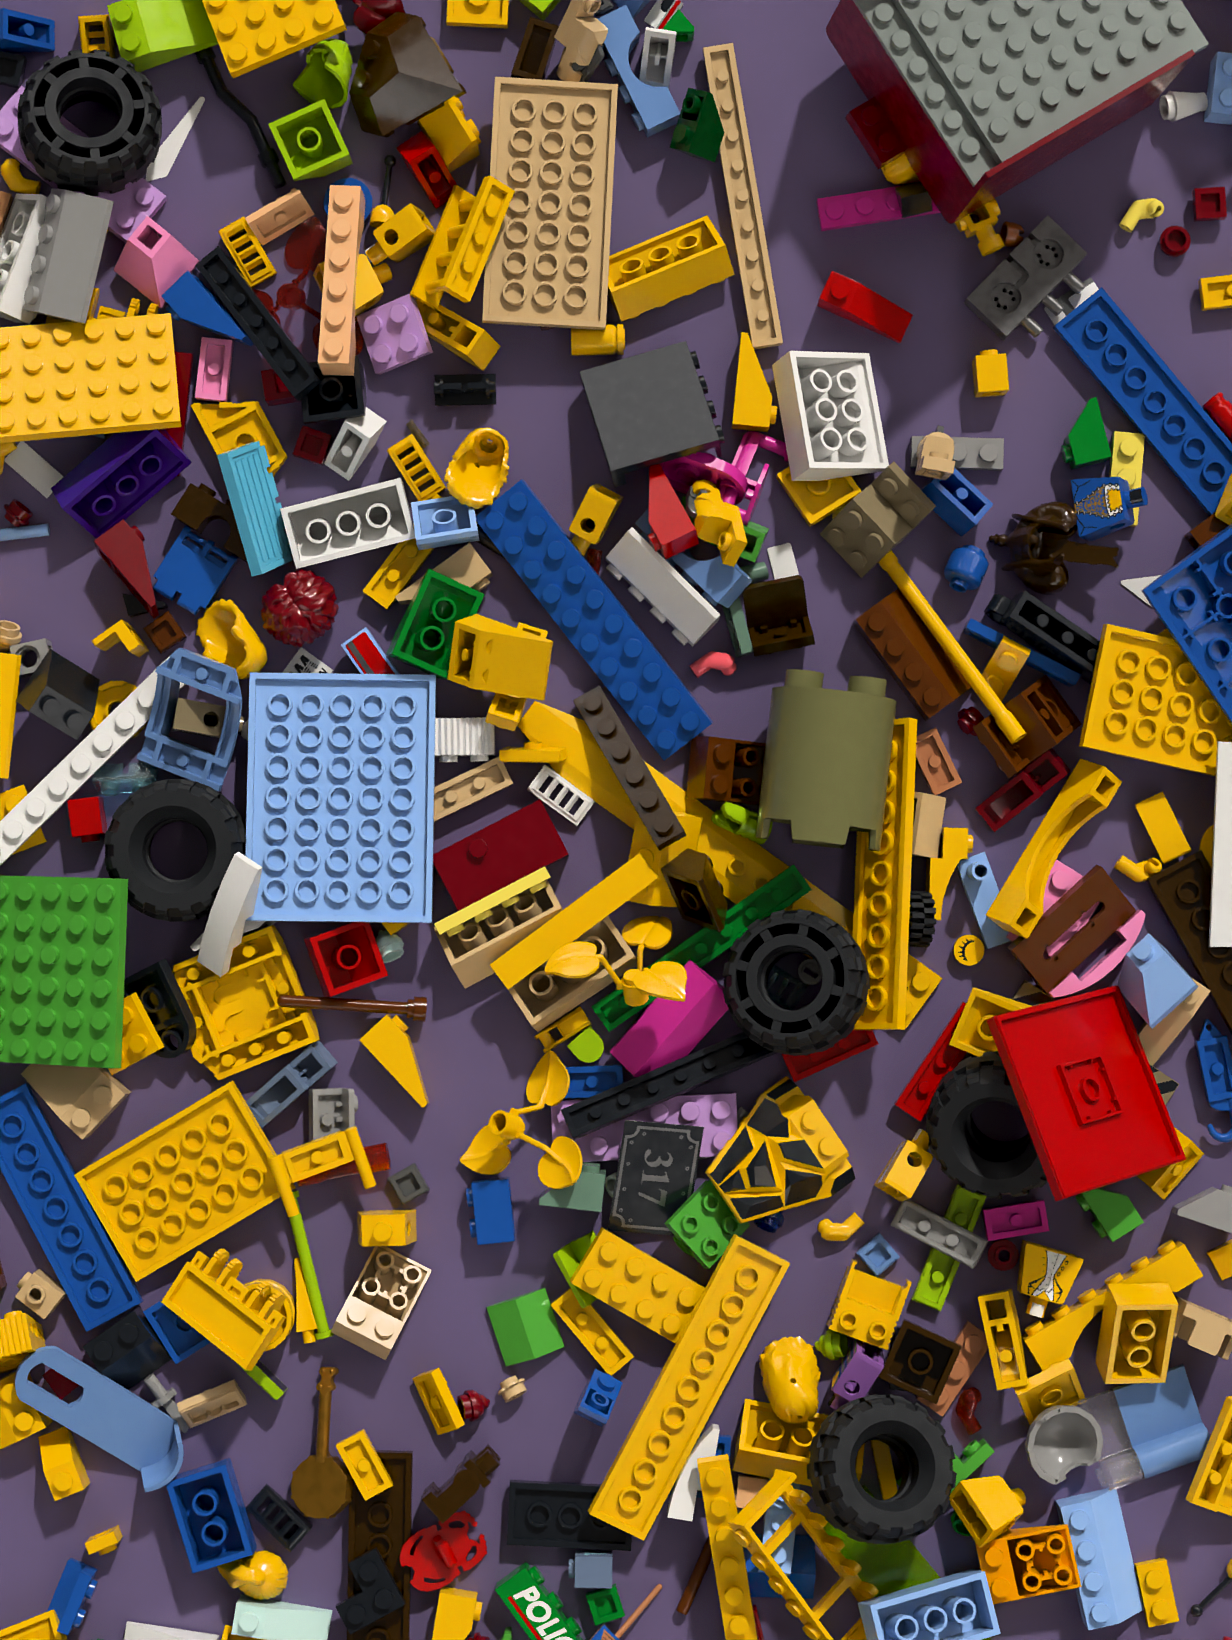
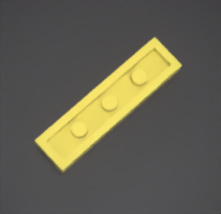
[434,866,551,937]

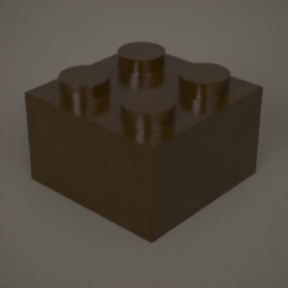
[879,1318,962,1404]

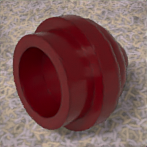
[457,1390,490,1422]

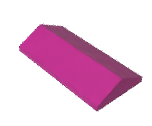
[610,959,729,1077]

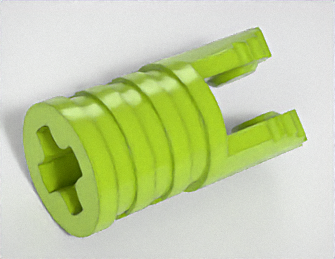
[711,801,773,845]

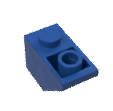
[573,1368,623,1427]

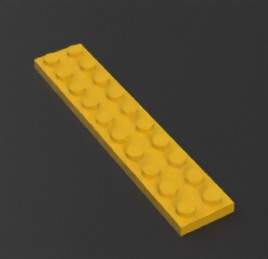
[853,717,917,1030]
[588,1234,790,1541]

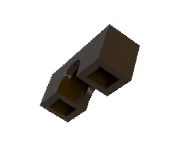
[171,483,248,563]

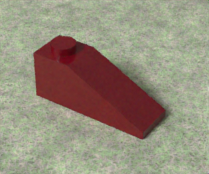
[94,519,159,619]

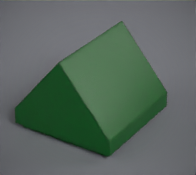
[663,9,694,42]

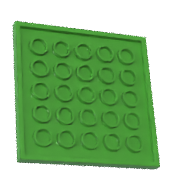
[0,875,128,1068]

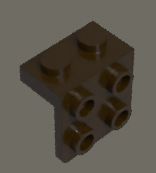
[742,575,815,656]

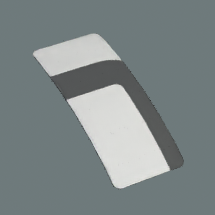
[1044,277,1099,325]

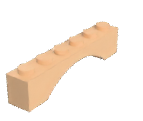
[318,185,365,376]

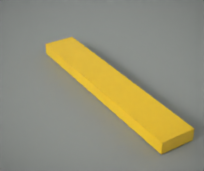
[490,853,659,990]

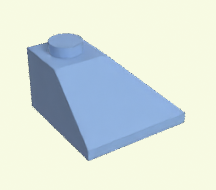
[1118,933,1199,1029]

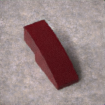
[975,748,1070,832]

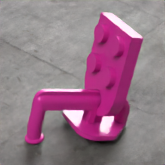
[660,431,788,525]

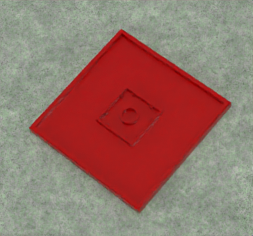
[986,985,1186,1202]

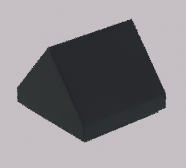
[895,182,933,218]

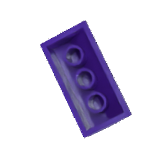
[51,429,192,539]

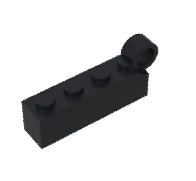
[984,591,1100,684]

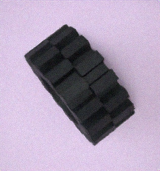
[908,891,936,947]

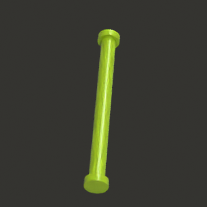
[281,1190,334,1340]

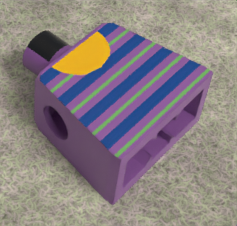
[827,1338,884,1411]

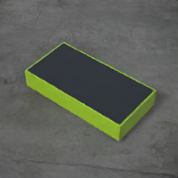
[237,1360,288,1400]

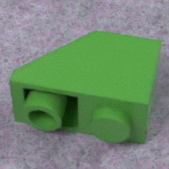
[1075,1188,1144,1242]

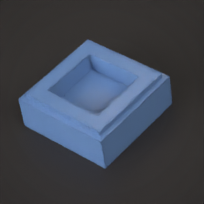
[856,1233,900,1277]

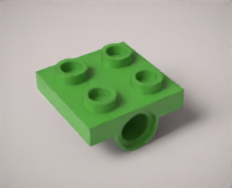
[664,1180,750,1269]

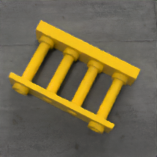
[410,176,515,309]

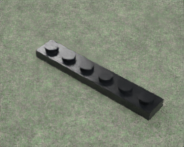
[195,246,322,401]

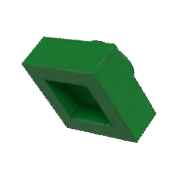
[586,1584,625,1626]

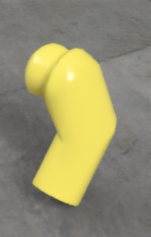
[1119,198,1164,233]

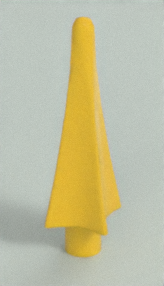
[294,1257,318,1344]

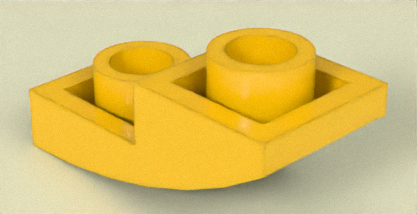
[1134,791,1191,864]

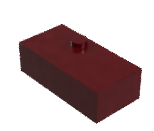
[433,799,569,911]

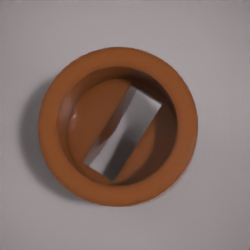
[1000,221,1024,247]

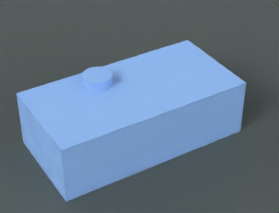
[858,1569,1001,1640]

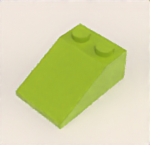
[107,0,218,72]

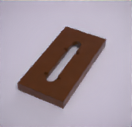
[1007,865,1136,994]

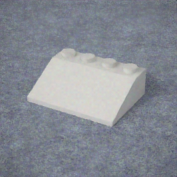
[772,351,889,481]

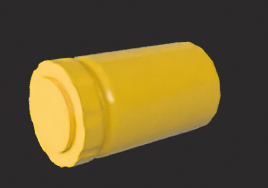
[571,324,625,356]

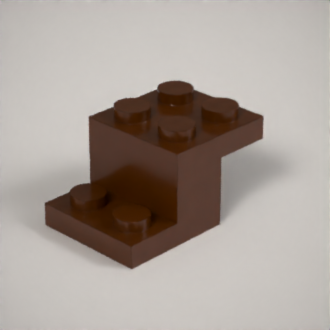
[973,675,1082,778]

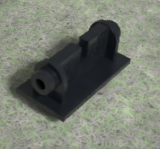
[434,374,496,406]

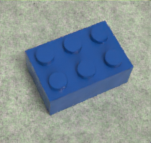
[166,1458,257,1573]

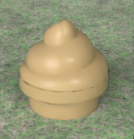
[0,620,22,653]

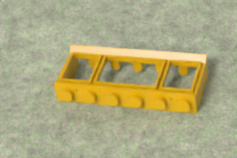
[728,1469,879,1640]

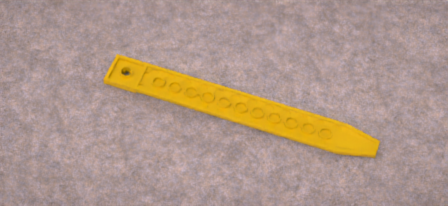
[517,701,942,1028]

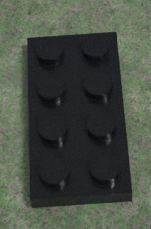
[507,1480,632,1551]

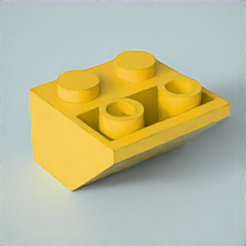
[417,96,481,173]

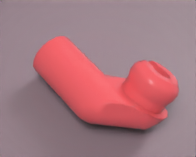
[689,651,737,678]

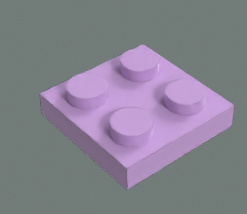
[356,294,433,375]

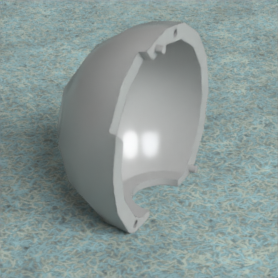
[1025,1405,1103,1485]

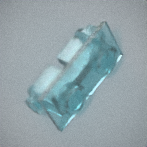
[92,762,158,796]

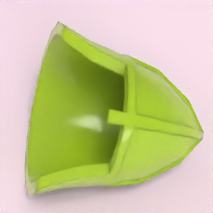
[293,38,353,109]

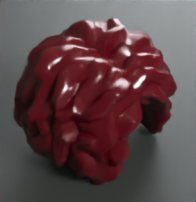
[261,569,339,648]

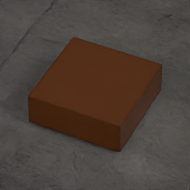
[143,611,187,654]

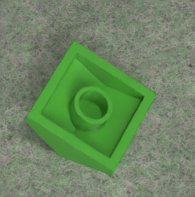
[486,1287,565,1366]

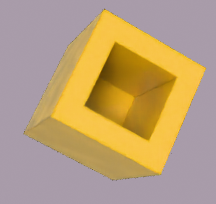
[972,349,1009,398]

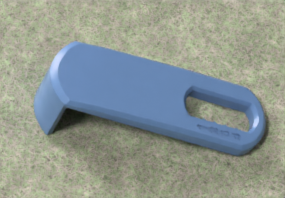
[15,1346,184,1492]

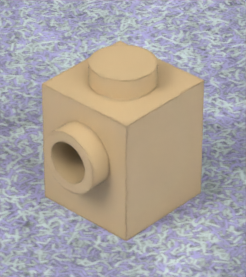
[15,1269,66,1320]

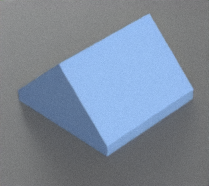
[411,496,480,550]

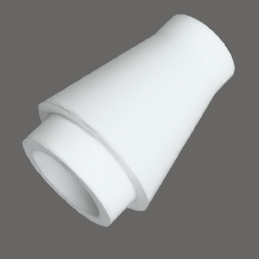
[1159,91,1208,122]

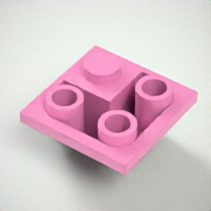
[114,216,200,309]

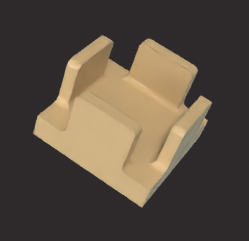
[1173,1296,1232,1360]

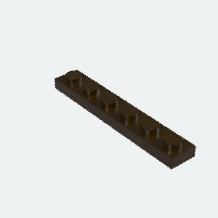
[573,685,687,851]

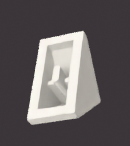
[639,27,676,89]

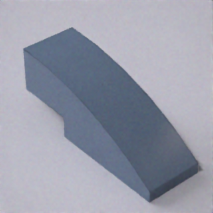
[246,1040,338,1128]

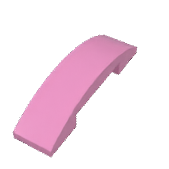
[1047,910,1146,998]

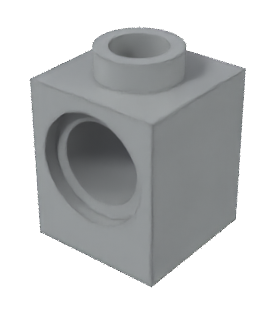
[9,638,53,679]

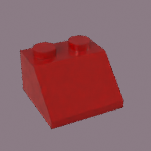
[304,922,388,997]

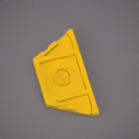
[191,401,288,477]

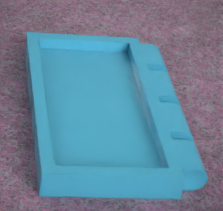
[217,441,292,576]

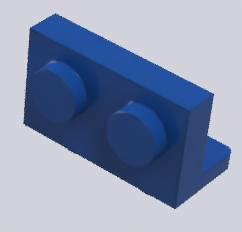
[47,1558,98,1636]

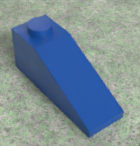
[162,270,254,346]

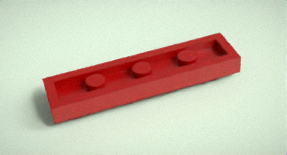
[894,1001,967,1122]

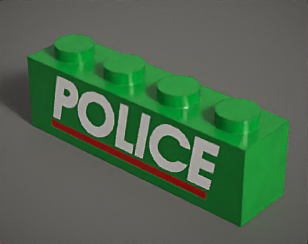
[495,1562,583,1640]

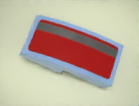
[341,627,400,674]

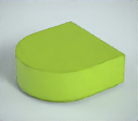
[567,1025,604,1063]

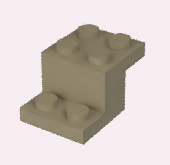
[820,462,936,578]

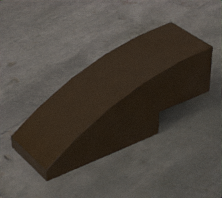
[511,17,559,80]

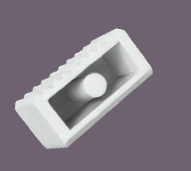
[435,717,495,763]

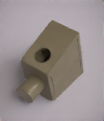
[171,698,244,738]

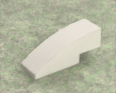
[667,1424,720,1521]

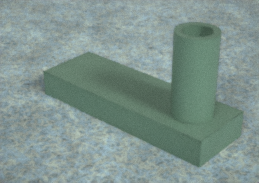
[722,561,769,658]

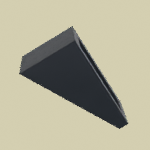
[122,593,168,618]

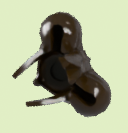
[989,502,1119,595]

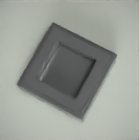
[387,1163,430,1205]

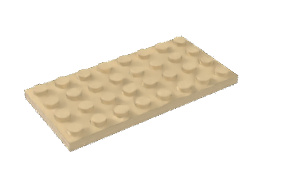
[482,77,618,330]

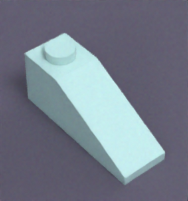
[231,1595,333,1640]

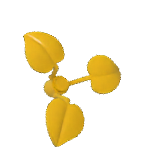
[545,916,687,1007]
[459,1050,583,1189]

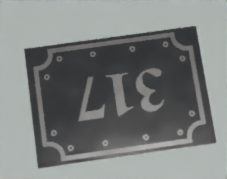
[608,1120,704,1236]

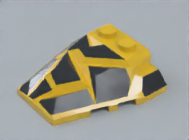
[705,1076,856,1224]

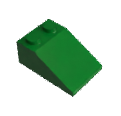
[386,569,485,680]

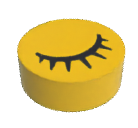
[952,935,985,966]

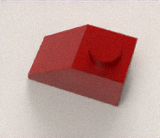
[396,131,457,209]

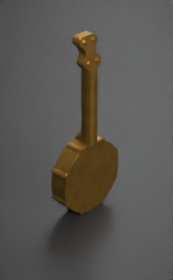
[291,1367,353,1519]

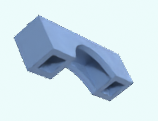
[598,5,680,138]
[635,508,753,608]

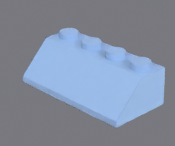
[1055,1487,1144,1630]

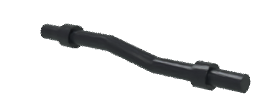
[195,46,287,189]

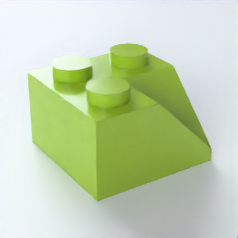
[268,99,353,181]

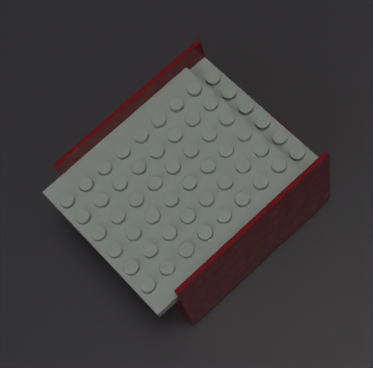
[826,0,1209,224]

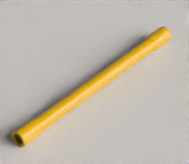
[878,550,1027,744]

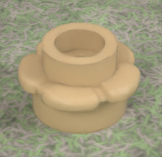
[498,1375,527,1403]

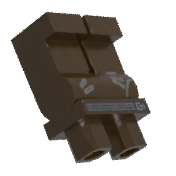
[422,1444,501,1524]

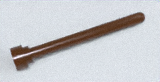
[277,995,427,1022]

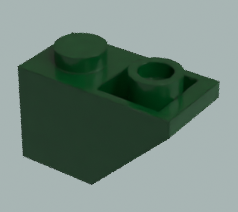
[670,88,724,162]

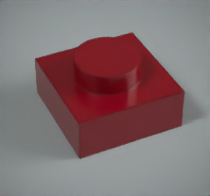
[1192,187,1227,222]
[292,425,333,466]

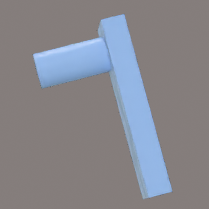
[956,852,1011,949]

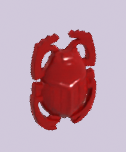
[399,1510,487,1592]

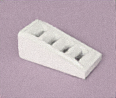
[527,765,595,826]

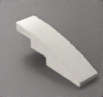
[197,852,262,977]

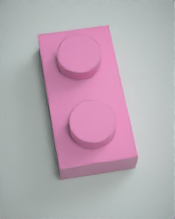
[195,337,234,402]

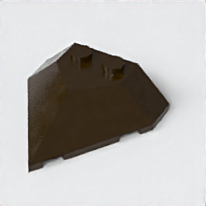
[349,11,467,138]

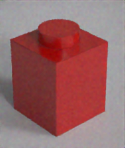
[67,796,108,843]

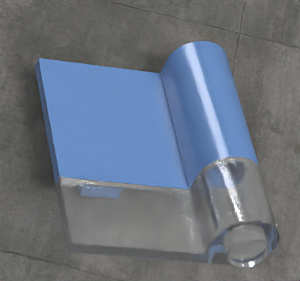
[1077,1364,1210,1492]

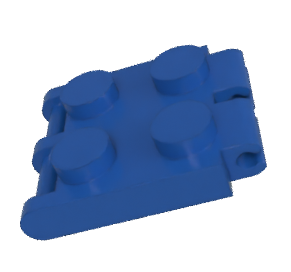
[153,525,239,616]

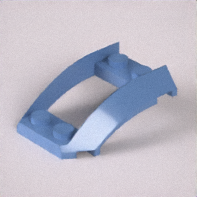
[136,648,242,791]

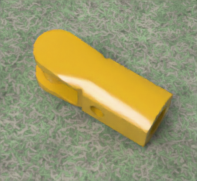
[534,1006,591,1053]

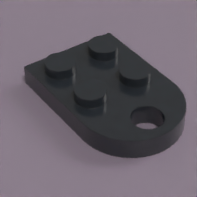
[124,959,196,1058]

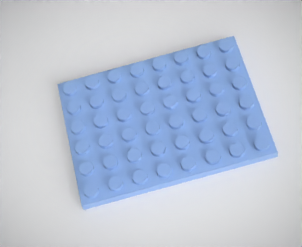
[245,672,436,923]

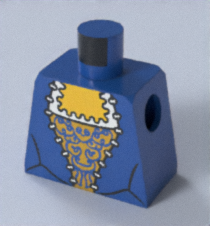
[1071,477,1148,542]

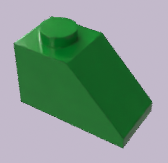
[1061,397,1112,470]

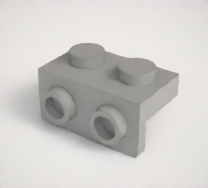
[309,1088,358,1142]

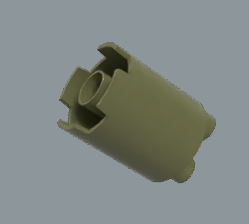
[756,669,897,851]

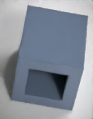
[569,1550,613,1588]

